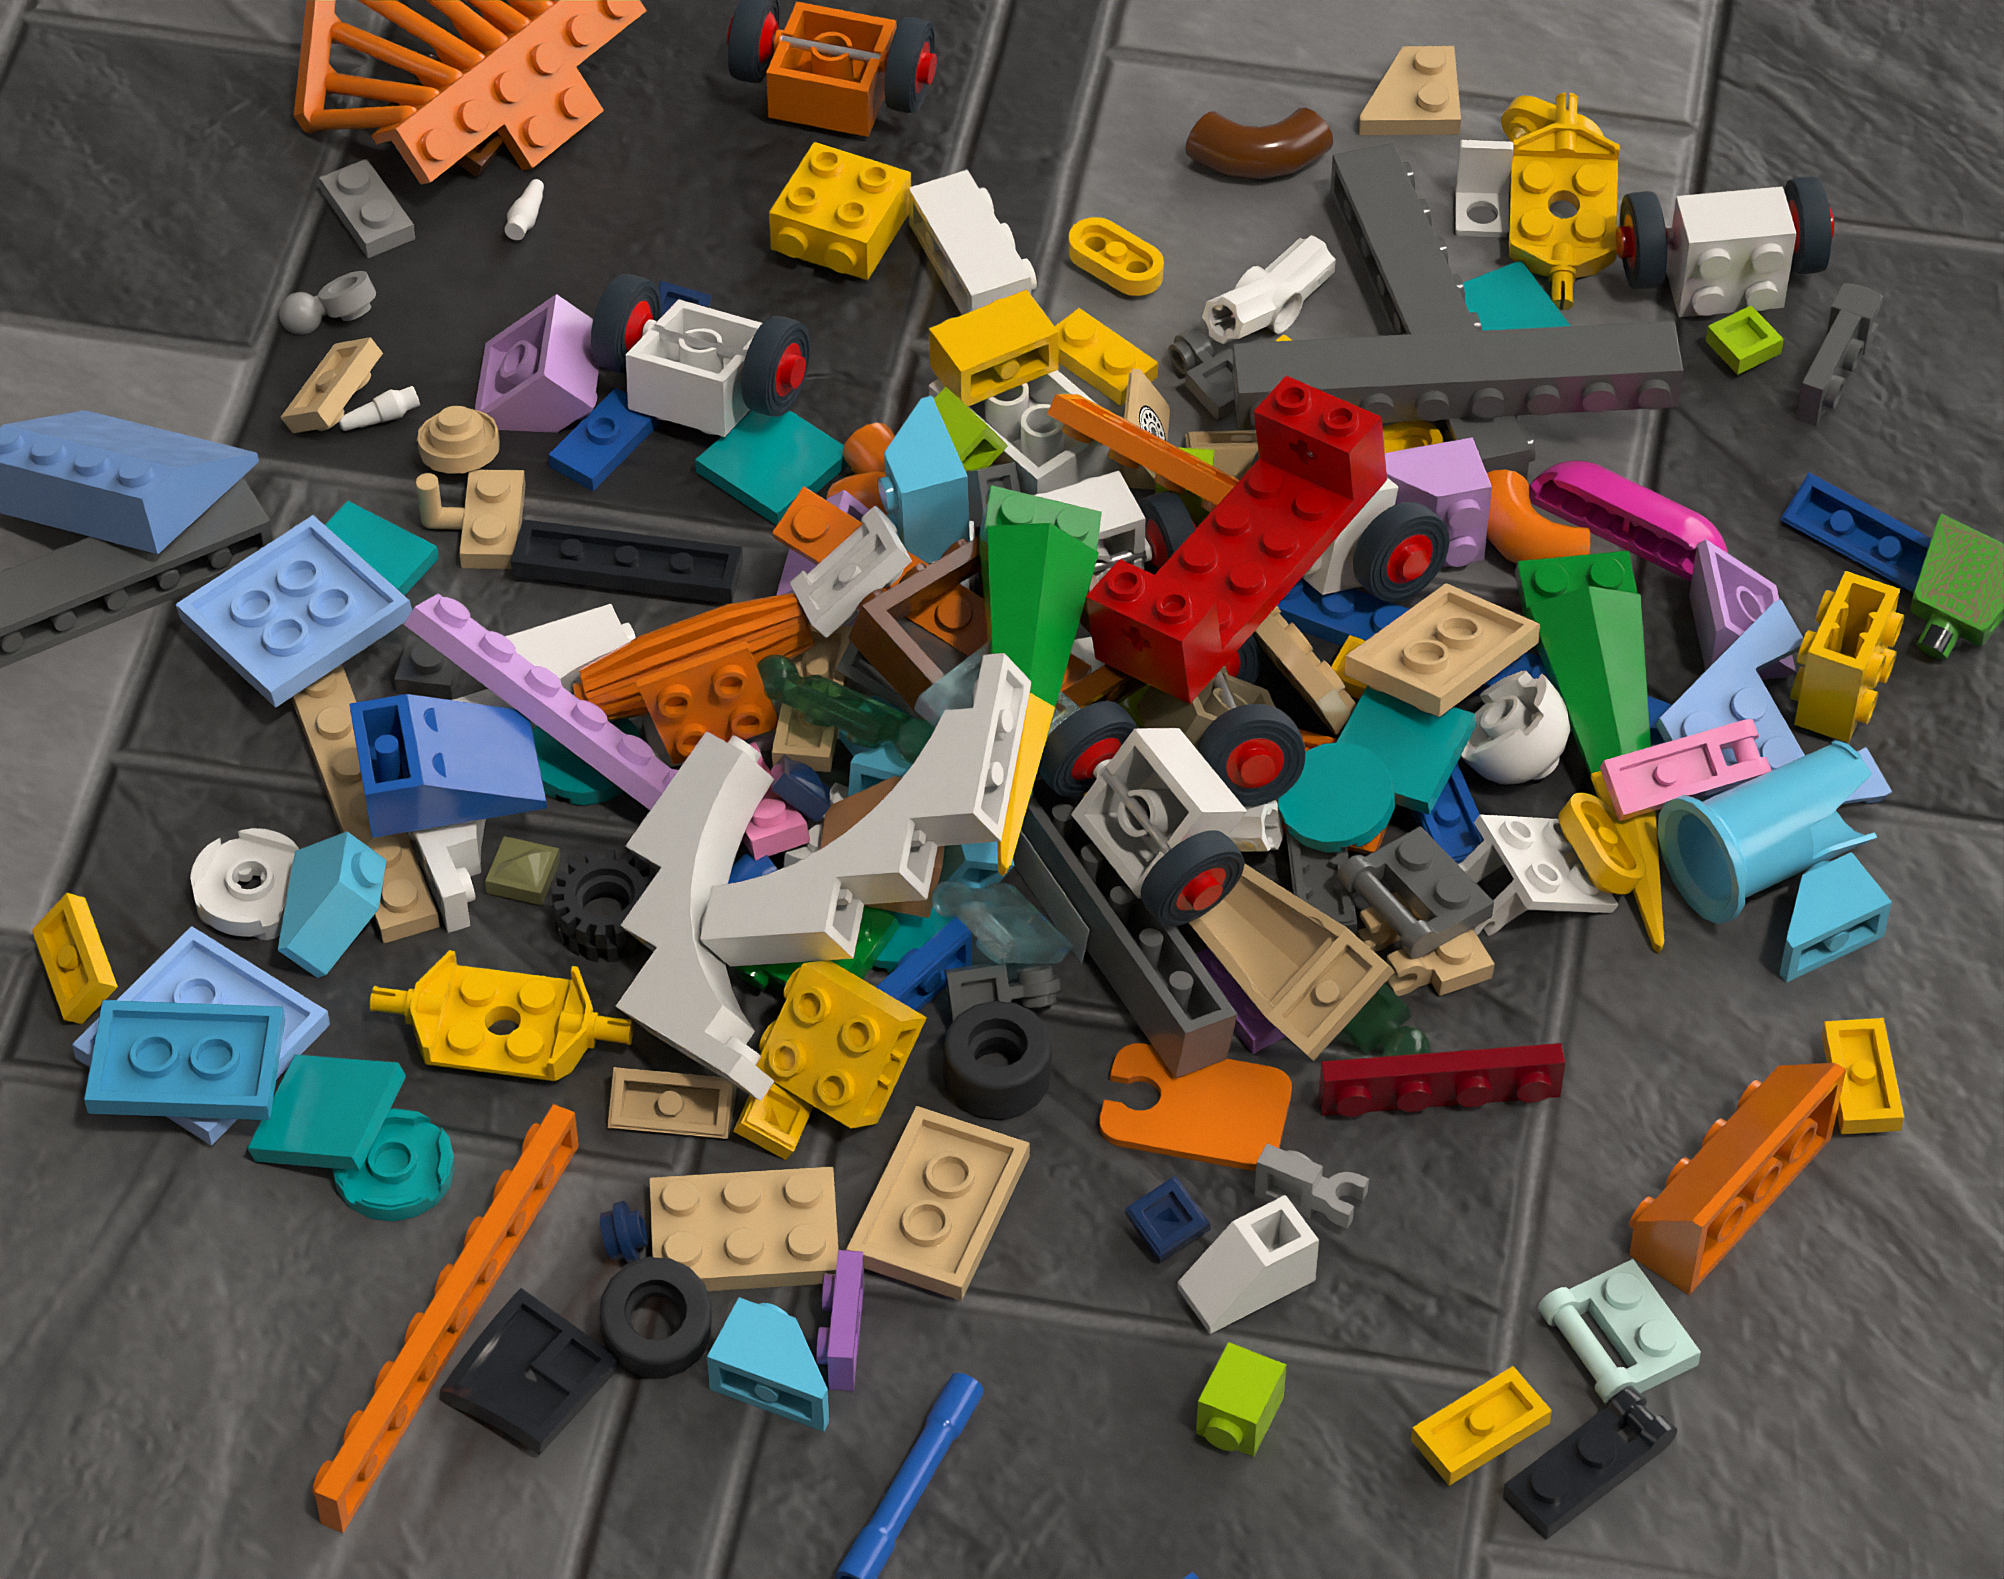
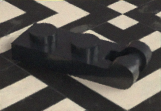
[1503,1386,1678,1540]

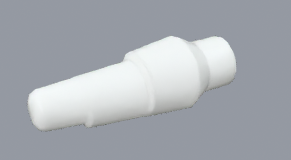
[505,179,544,240]
[338,386,420,431]

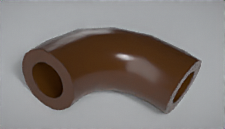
[1185,108,1333,180]

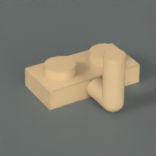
[416,470,526,569]

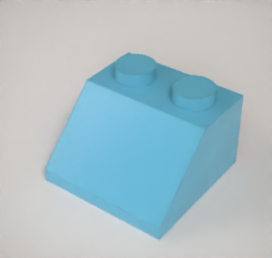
[878,396,970,563]

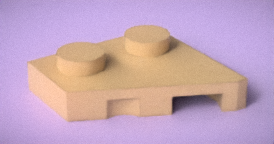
[1359,46,1461,135]

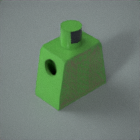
[1910,514,2004,661]

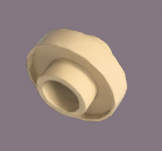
[417,406,500,474]

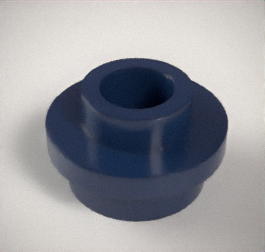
[600,1201,648,1263]

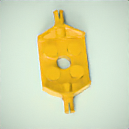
[1509,92,1620,310]
[370,950,634,1081]

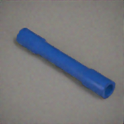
[835,1373,984,1579]

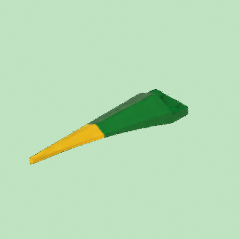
[979,485,1102,876]
[1515,551,1664,954]

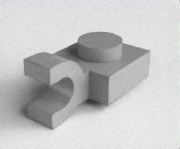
[1254,1144,1369,1229]

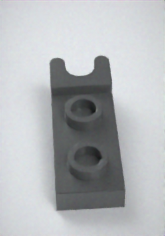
[1796,283,1884,426]

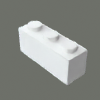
[909,170,1037,315]

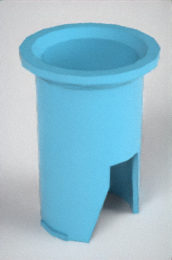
[1658,740,1877,924]

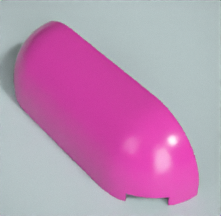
[1529,460,1728,581]

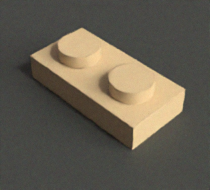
[280,337,383,433]

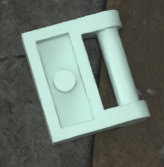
[1538,1259,1701,1406]

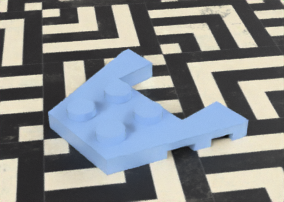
[1655,599,1892,804]

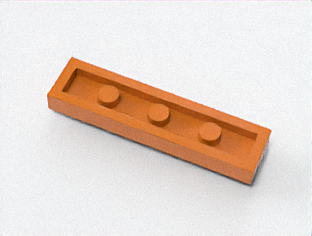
[1047,394,1239,512]

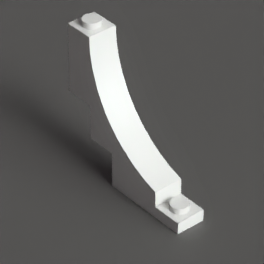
[407,604,636,933]
[700,653,1031,966]
[616,731,774,1101]

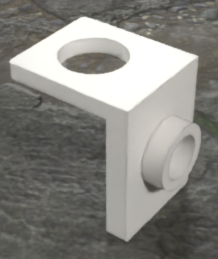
[1455,140,1513,238]

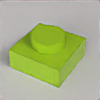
[1705,305,1784,375]

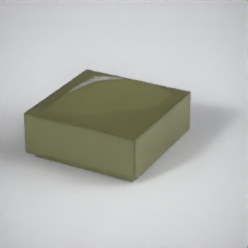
[485,836,561,906]

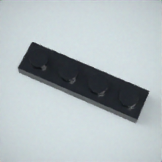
[511,519,743,604]

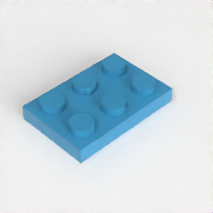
[84,1000,286,1120]

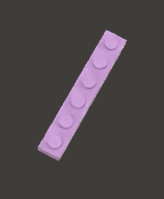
[404,593,679,810]

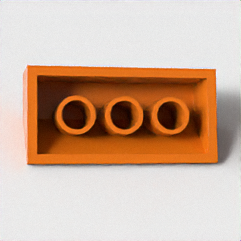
[1629,1063,1846,1295]

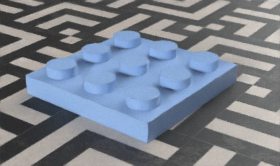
[176,515,412,707]
[72,926,330,1146]

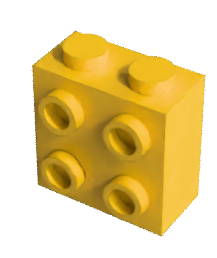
[769,142,911,280]
[1790,571,1904,743]
[756,960,927,1128]

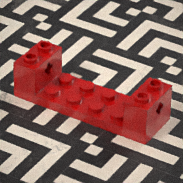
[1086,375,1387,704]

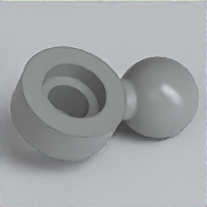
[279,271,376,335]

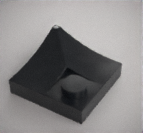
[439,1288,619,1455]

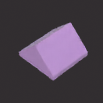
[1689,539,1796,679]

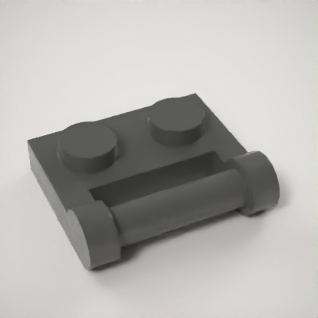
[1337,826,1494,958]

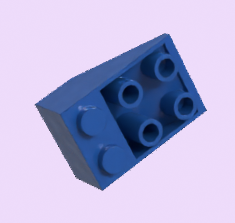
[349,694,547,838]

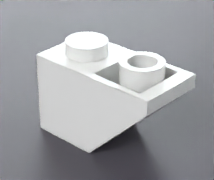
[1177,1195,1319,1334]

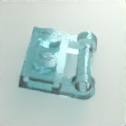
[931,881,1073,964]

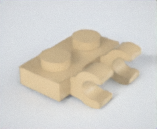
[1357,892,1495,996]

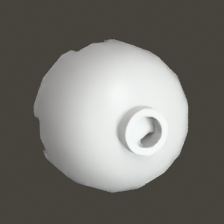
[1461,671,1570,784]

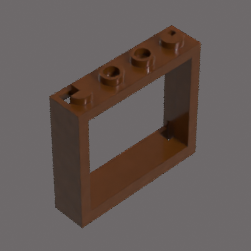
[848,536,1148,739]

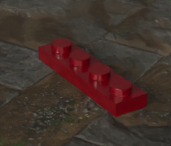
[1318,1043,1566,1117]

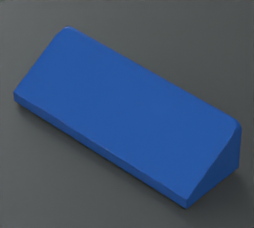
[1780,472,1932,594]

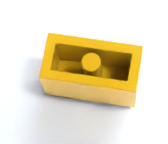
[929,289,1059,406]

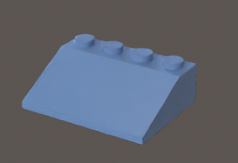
[0,410,259,554]

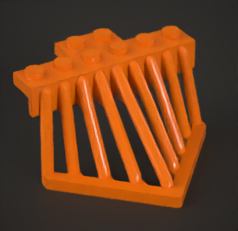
[294,0,647,185]

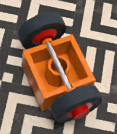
[727,0,937,137]

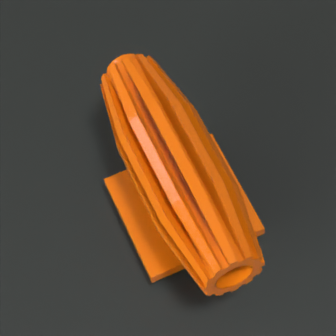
[573,592,816,765]

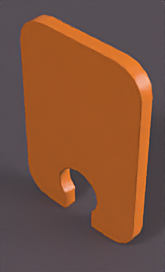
[1100,1043,1292,1171]

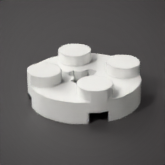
[190,828,299,940]

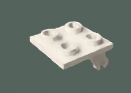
[1458,815,1618,936]

